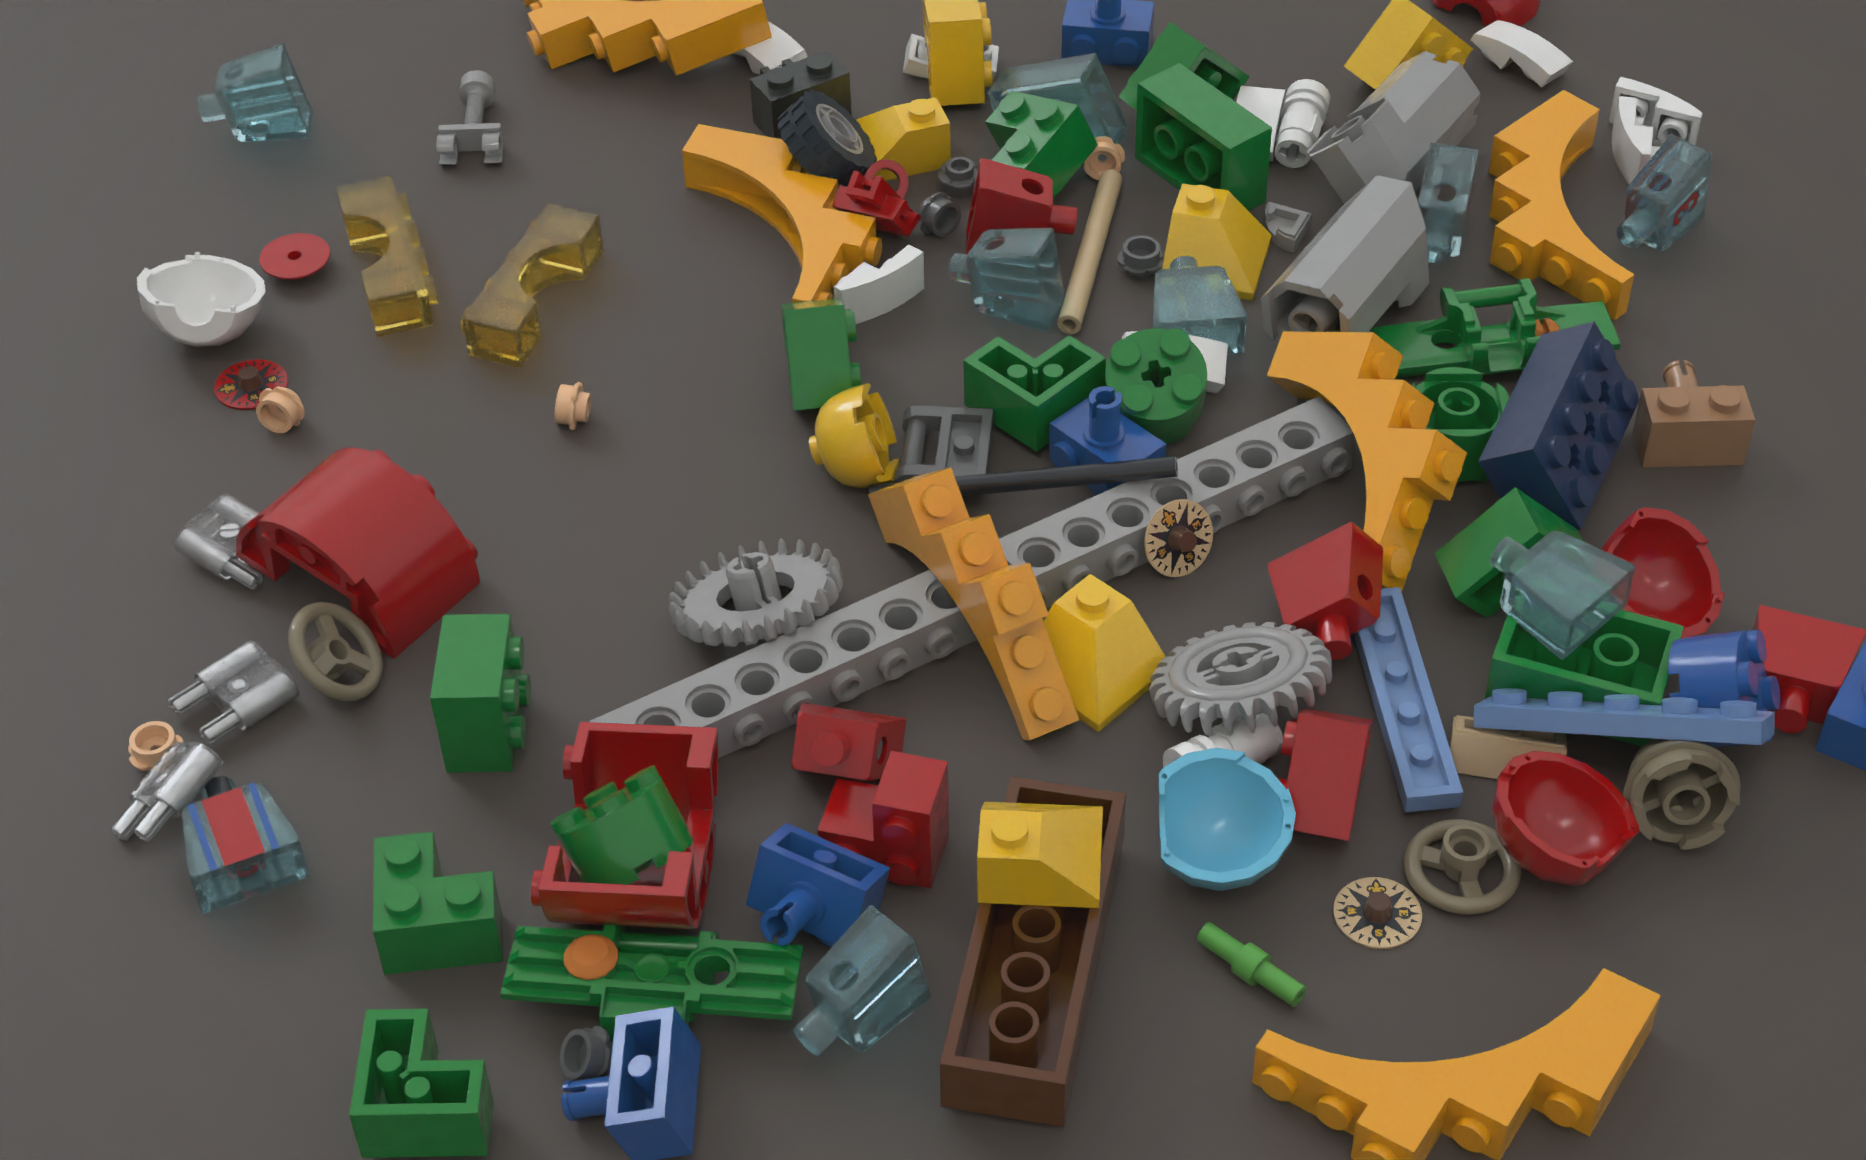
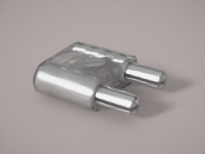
[173,493,263,590]
[168,640,300,744]
[112,742,223,842]

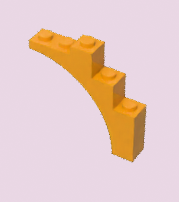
[522,0,772,76]
[1488,90,1634,320]
[682,124,882,303]
[1267,331,1467,592]
[868,467,1079,740]
[1252,968,1661,1160]

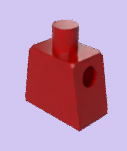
[965,158,1077,258]
[1268,521,1383,660]
[1753,605,1866,733]
[791,703,907,780]

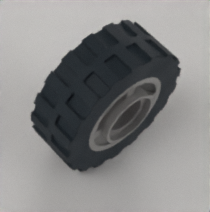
[777,90,877,188]

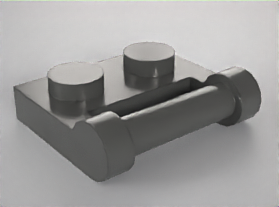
[894,405,993,482]

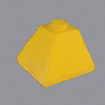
[856,97,951,181]
[1160,184,1272,301]
[1044,574,1166,732]
[977,802,1103,908]

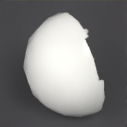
[137,252,266,347]

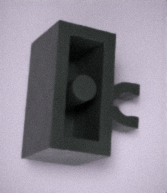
[750,50,852,139]

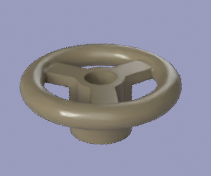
[288,602,383,702]
[1403,819,1521,915]

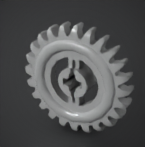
[669,538,844,647]
[1149,622,1332,736]

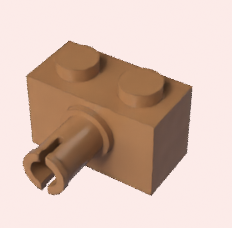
[1632,360,1755,468]

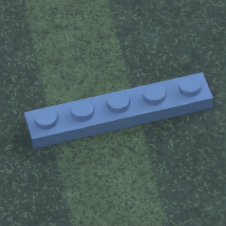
[1353,587,1464,812]
[1474,688,1775,745]

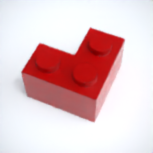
[1278,708,1373,841]
[817,751,949,889]

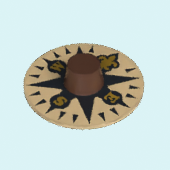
[1144,499,1213,577]
[1333,877,1422,949]

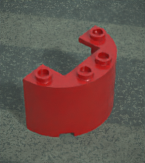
[236,447,480,659]
[531,722,719,929]

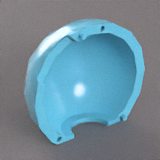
[1159,748,1296,891]

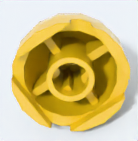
[809,383,900,489]

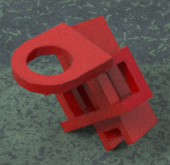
[832,159,921,237]

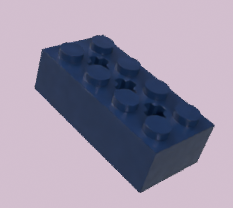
[1478,321,1640,530]

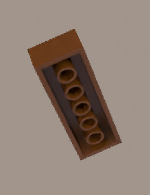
[940,776,1126,1127]

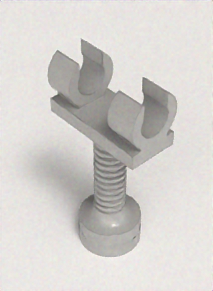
[436,70,504,165]

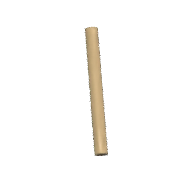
[1057,169,1123,334]

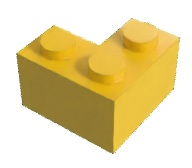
[923,0,993,106]
[1344,0,1473,90]

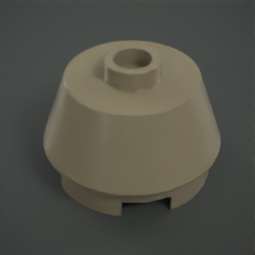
[1623,739,1741,850]

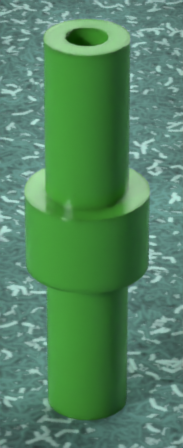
[1197,922,1307,1007]

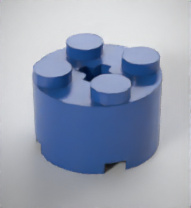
[1668,630,1781,748]

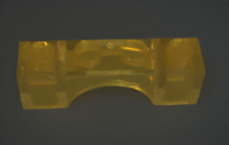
[336,176,439,337]
[461,203,604,368]

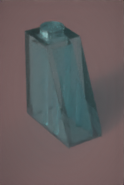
[987,53,1129,155]

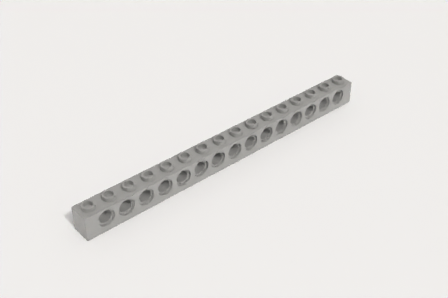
[590,396,1355,759]

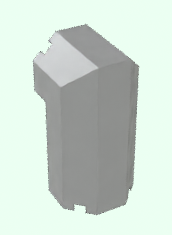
[1306,51,1481,204]
[1260,175,1429,340]

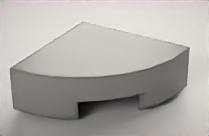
[1264,202,1312,253]

